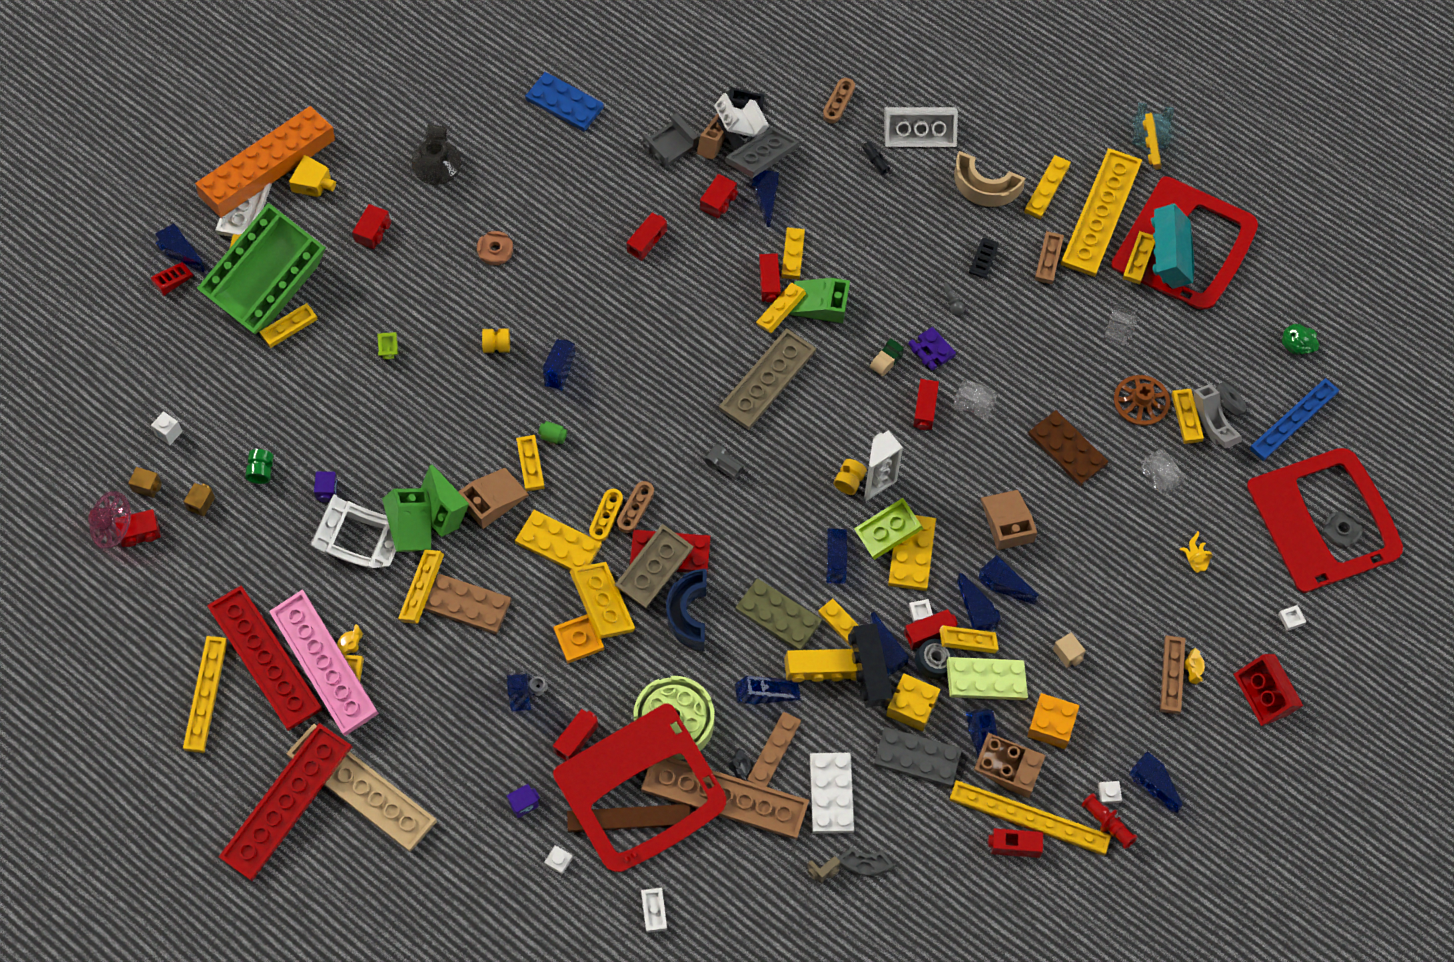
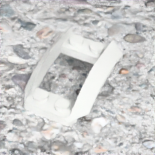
[311,494,396,568]

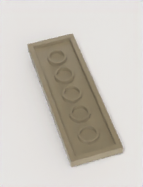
[719,328,816,430]

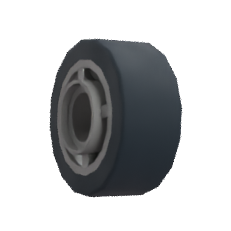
[915,639,954,679]

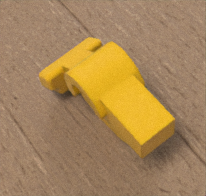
[337,624,363,655]
[1184,648,1205,684]

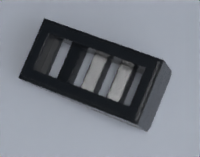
[727,87,764,111]
[717,118,752,150]
[969,238,999,279]

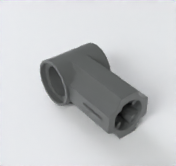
[704,444,744,479]

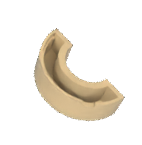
[954,151,1026,207]

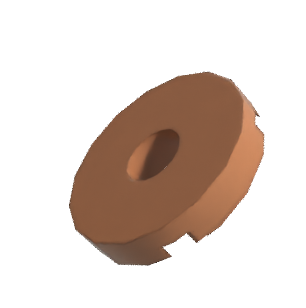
[477,231,513,265]

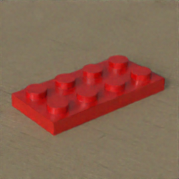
[630,530,711,573]

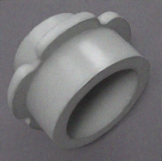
[528,676,548,696]

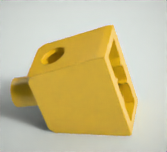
[289,155,336,197]

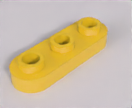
[589,489,623,542]

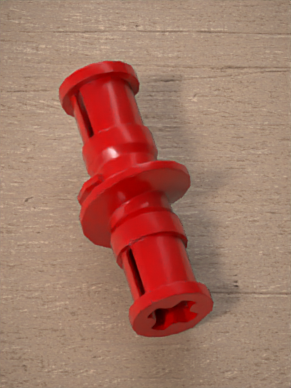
[1081,793,1138,849]

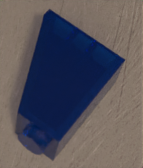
[543,339,576,390]
[507,671,531,712]

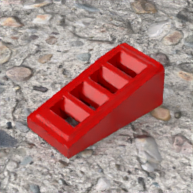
[150,262,194,296]

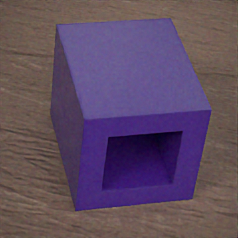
[314,471,338,502]
[506,784,540,819]

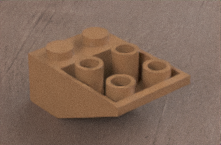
[459,468,529,529]
[981,490,1037,550]
[974,733,1046,798]

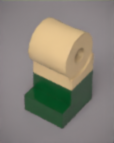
[870,338,904,376]

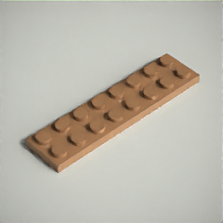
[641,757,809,840]

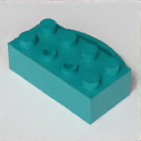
[1151,203,1194,289]

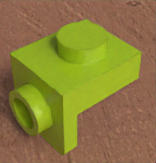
[377,332,398,359]

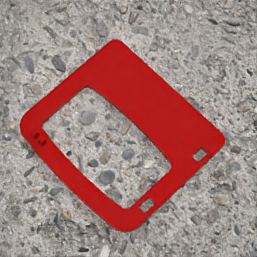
[1111,176,1258,310]
[1247,448,1403,593]
[553,703,726,872]

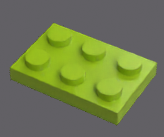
[854,498,923,560]

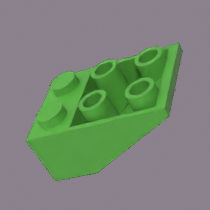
[788,278,850,323]
[421,464,469,537]
[382,488,431,552]

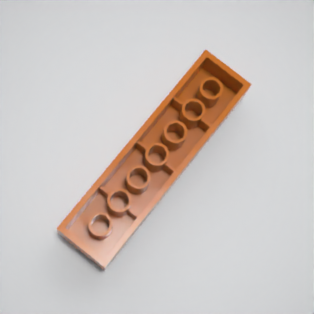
[195,106,335,218]

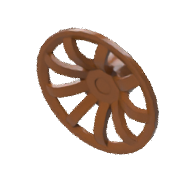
[1114,375,1170,426]

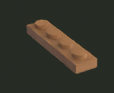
[1160,635,1185,714]
[748,712,801,787]

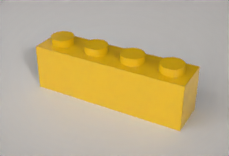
[784,649,857,682]

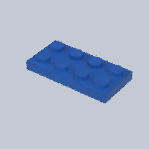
[525,72,604,132]

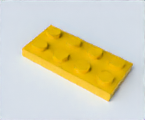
[515,510,602,571]
[888,515,936,591]
[570,562,635,639]

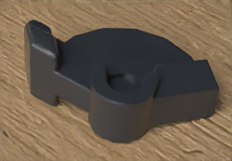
[728,748,751,781]

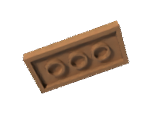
[424,573,511,635]

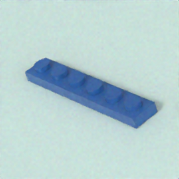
[1249,378,1339,462]

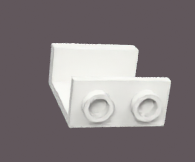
[714,93,769,138]

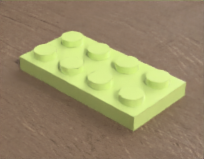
[946,657,1028,700]

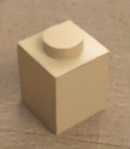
[1053,632,1086,668]

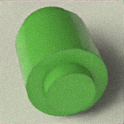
[538,421,568,444]

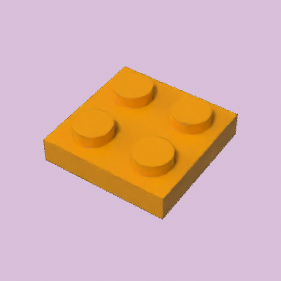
[553,614,604,664]

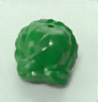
[1282,324,1319,355]

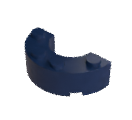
[666,569,707,651]

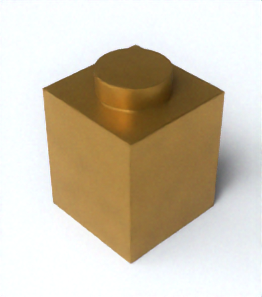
[128,467,162,498]
[183,483,215,517]

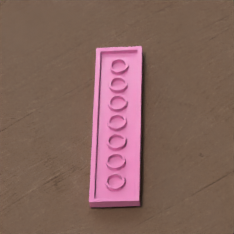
[269,589,379,736]

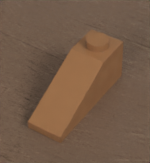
[697,113,726,159]

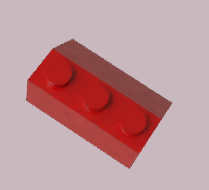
[1233,654,1303,726]

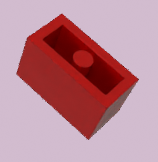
[700,174,738,219]
[352,204,391,249]
[115,509,161,547]

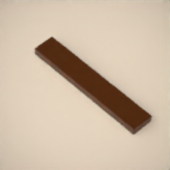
[567,804,690,833]

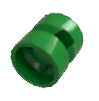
[245,449,274,484]

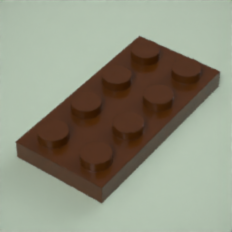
[1028,410,1109,487]

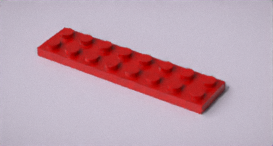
[207,585,323,731]
[218,723,352,881]

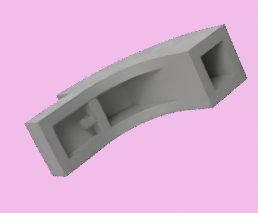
[1193,384,1242,448]

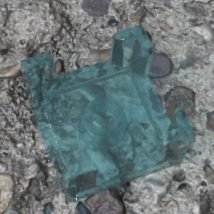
[1132,102,1174,149]

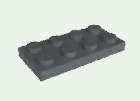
[725,127,800,178]
[873,727,962,788]

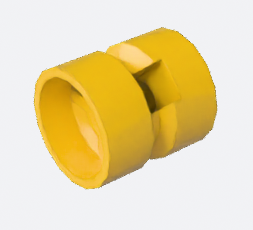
[482,328,510,353]
[833,459,867,495]

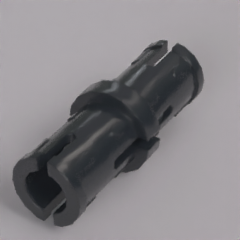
[862,141,890,175]

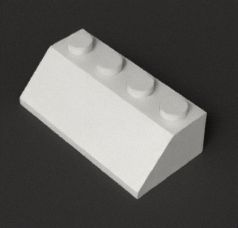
[884,107,958,147]
[864,430,903,501]

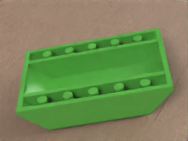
[197,203,326,334]

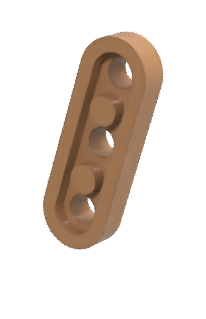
[823,78,855,123]
[617,481,654,533]

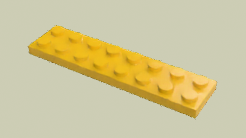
[1061,148,1142,277]

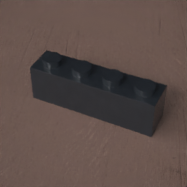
[848,624,893,708]

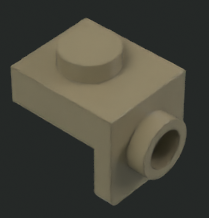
[807,856,840,883]

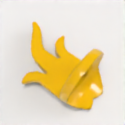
[1180,531,1213,573]

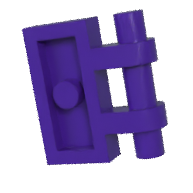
[908,326,956,371]

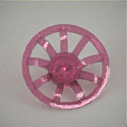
[88,491,131,549]

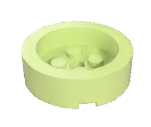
[634,676,715,760]

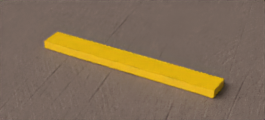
[949,780,1112,856]

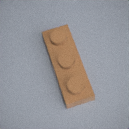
[1035,231,1064,284]

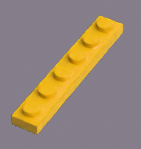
[183,636,227,753]

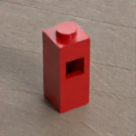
[626,212,667,261]
[759,253,781,303]
[913,379,939,430]
[904,609,958,650]
[553,709,599,761]
[988,828,1043,858]

